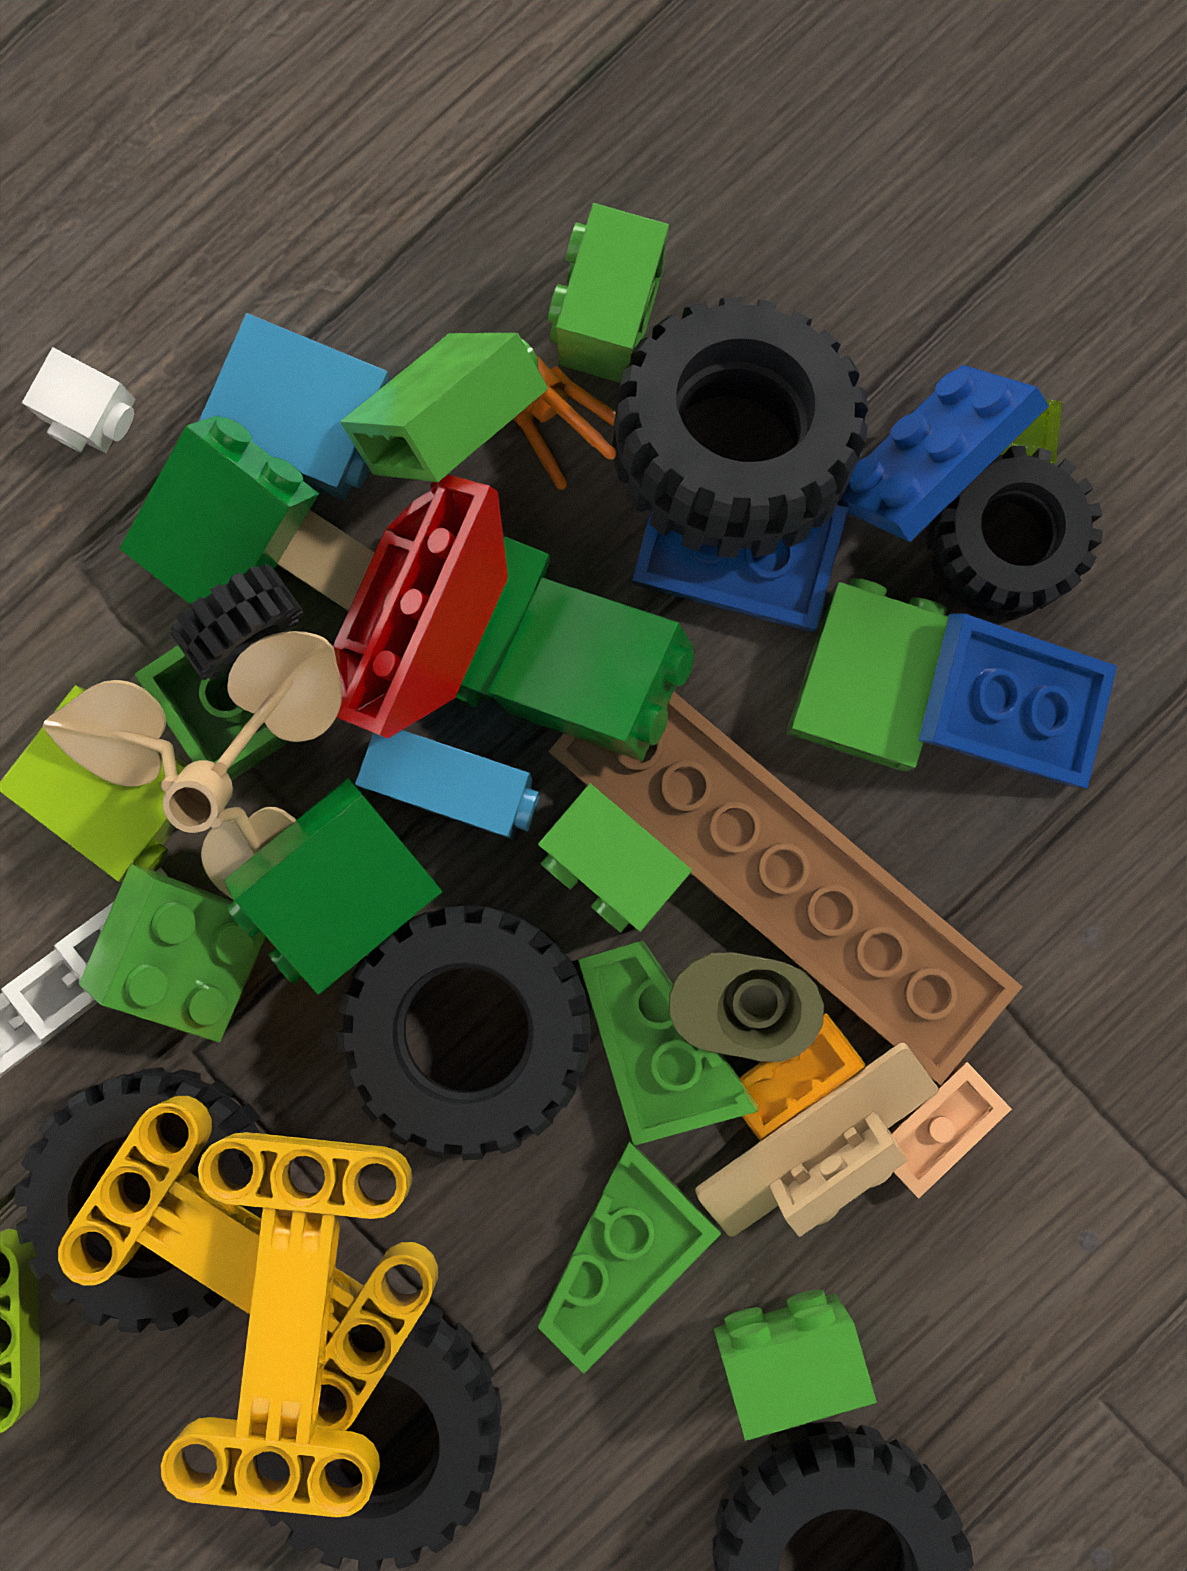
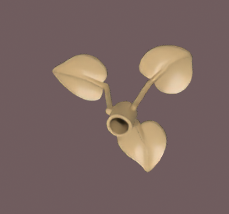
[43,631,342,899]

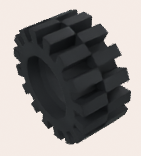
[170,564,303,680]

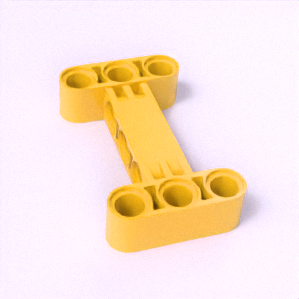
[58,1096,438,1431]
[161,1132,412,1517]

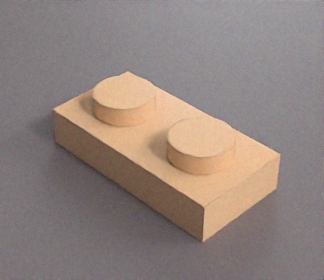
[889,1060,1012,1199]

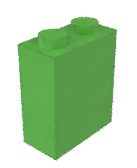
[340,333,549,482]
[785,578,948,772]

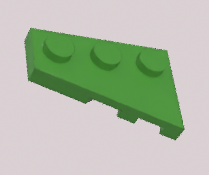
[578,940,759,1146]
[538,1139,721,1374]

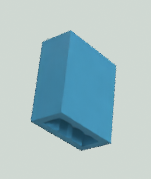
[199,313,391,501]
[355,730,541,840]

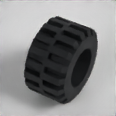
[927,445,1103,618]

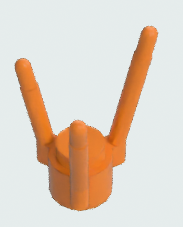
[513,355,616,490]

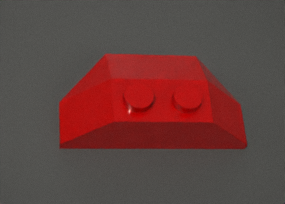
[333,474,508,739]

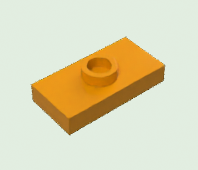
[739,1013,866,1142]

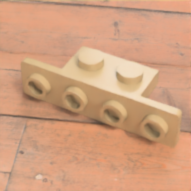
[695,1043,938,1237]

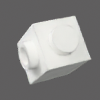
[22,347,136,453]

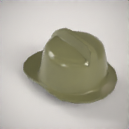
[669,952,824,1062]

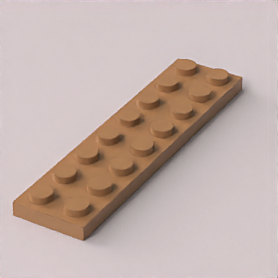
[548,692,1022,1086]

